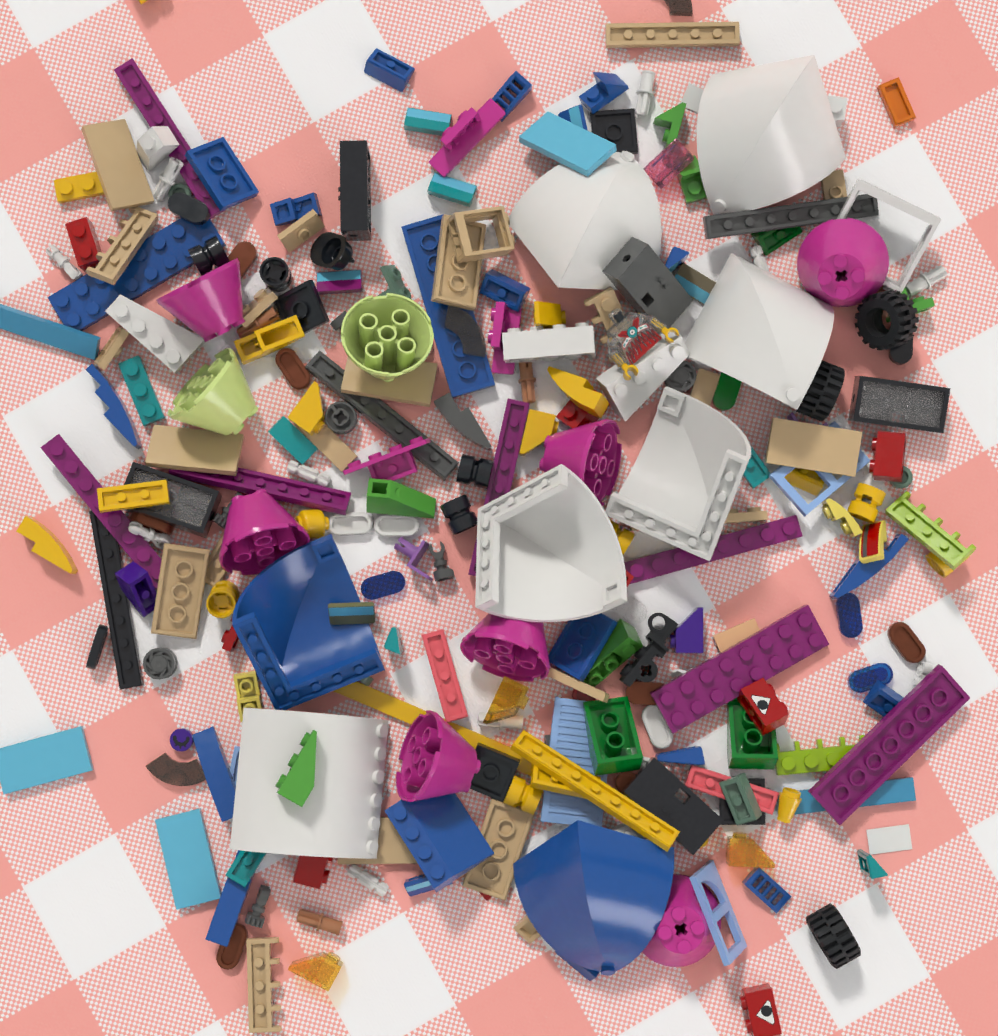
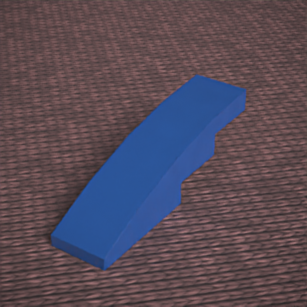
[85,364,142,449]
[830,534,909,599]
[192,726,236,822]
[205,850,255,947]

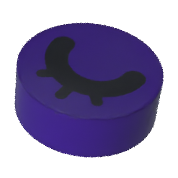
[170,728,194,751]

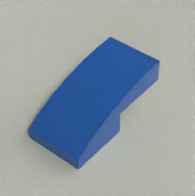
[270,192,322,226]

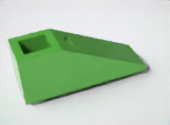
[366,478,436,519]
[583,618,643,687]
[275,730,317,807]

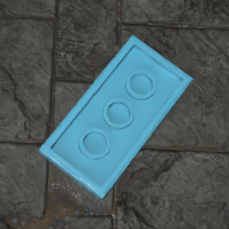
[519,112,617,177]
[0,726,94,795]
[155,808,221,910]

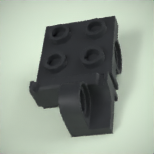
[619,613,679,687]

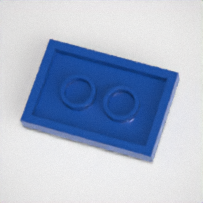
[184,137,259,211]
[548,613,618,682]

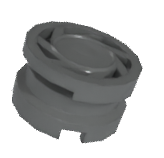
[664,360,696,393]
[325,401,358,435]
[143,647,178,680]

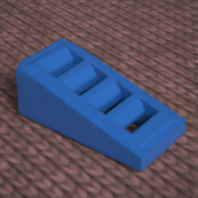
[492,71,532,122]
[655,746,705,765]
[742,865,792,914]

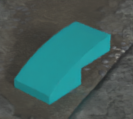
[268,416,318,464]

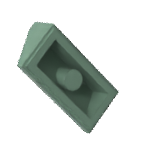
[719,773,762,826]

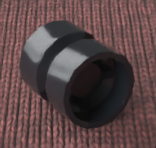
[188,235,230,276]
[259,257,292,292]
[456,454,493,489]
[440,495,477,535]

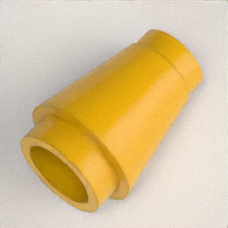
[777,787,802,823]

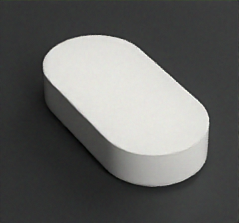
[329,512,373,536]
[374,514,420,537]
[641,705,673,749]

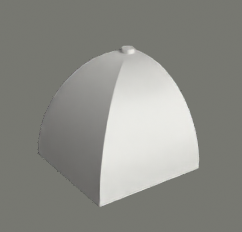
[697,55,846,215]
[509,151,662,290]
[685,253,834,410]
[605,386,751,561]
[475,464,627,622]

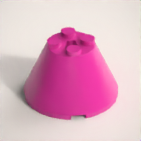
[797,218,889,307]
[156,258,246,342]
[539,419,622,506]
[219,489,310,575]
[460,613,550,682]
[396,710,481,802]
[642,874,721,967]

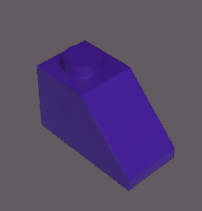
[115,561,157,618]
[670,607,703,653]

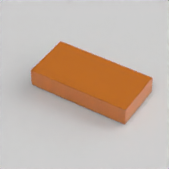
[877,77,916,128]

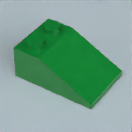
[583,696,643,776]
[727,697,778,770]

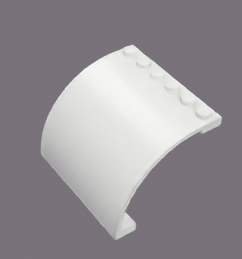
[230,708,389,859]

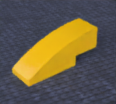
[233,315,305,365]
[547,366,609,419]
[16,516,78,574]

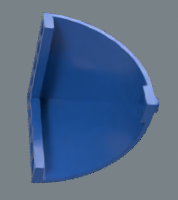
[232,534,385,710]
[513,820,674,976]

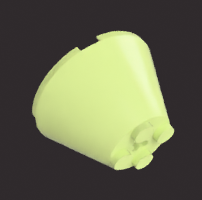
[341,293,434,382]
[168,348,258,435]

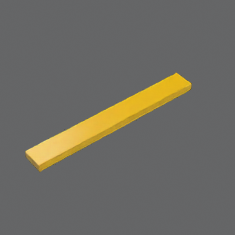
[511,730,680,852]

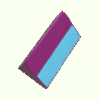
[316,270,363,295]

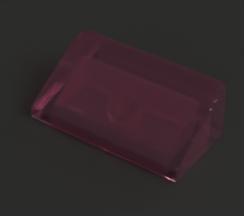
[643,138,694,189]

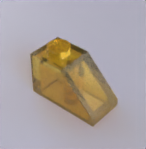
[483,676,529,724]
[726,832,775,868]
[288,952,344,992]

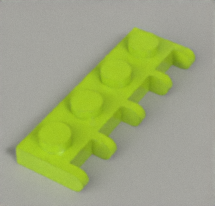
[885,491,976,570]
[775,735,865,776]

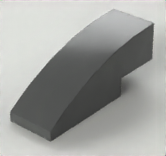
[434,393,492,451]

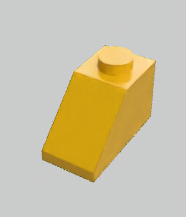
[533,301,566,329]
[287,381,325,436]
[519,409,559,456]

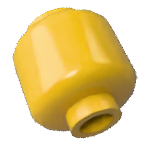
[295,509,329,539]

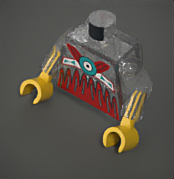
[606,308,679,381]

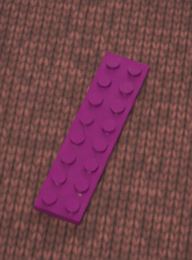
[650,604,829,734]
[808,664,970,825]

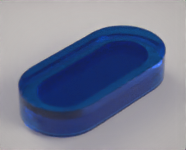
[361,571,406,600]
[836,593,863,638]
[847,663,893,693]

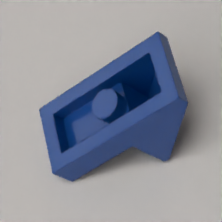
[579,72,629,114]

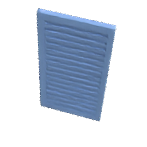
[540,696,608,827]

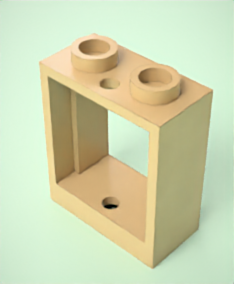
[447,206,515,263]

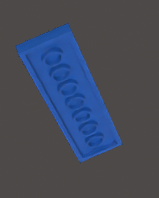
[401,214,495,398]
[47,218,226,331]

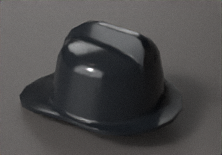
[310,232,355,270]

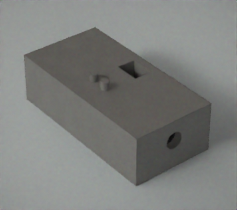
[602,237,693,332]

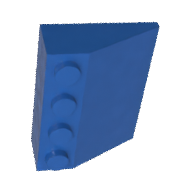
[385,793,494,893]

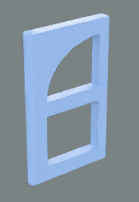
[769,421,870,517]
[689,860,747,966]

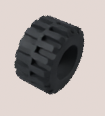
[855,290,919,350]
[796,360,845,422]
[806,903,861,969]

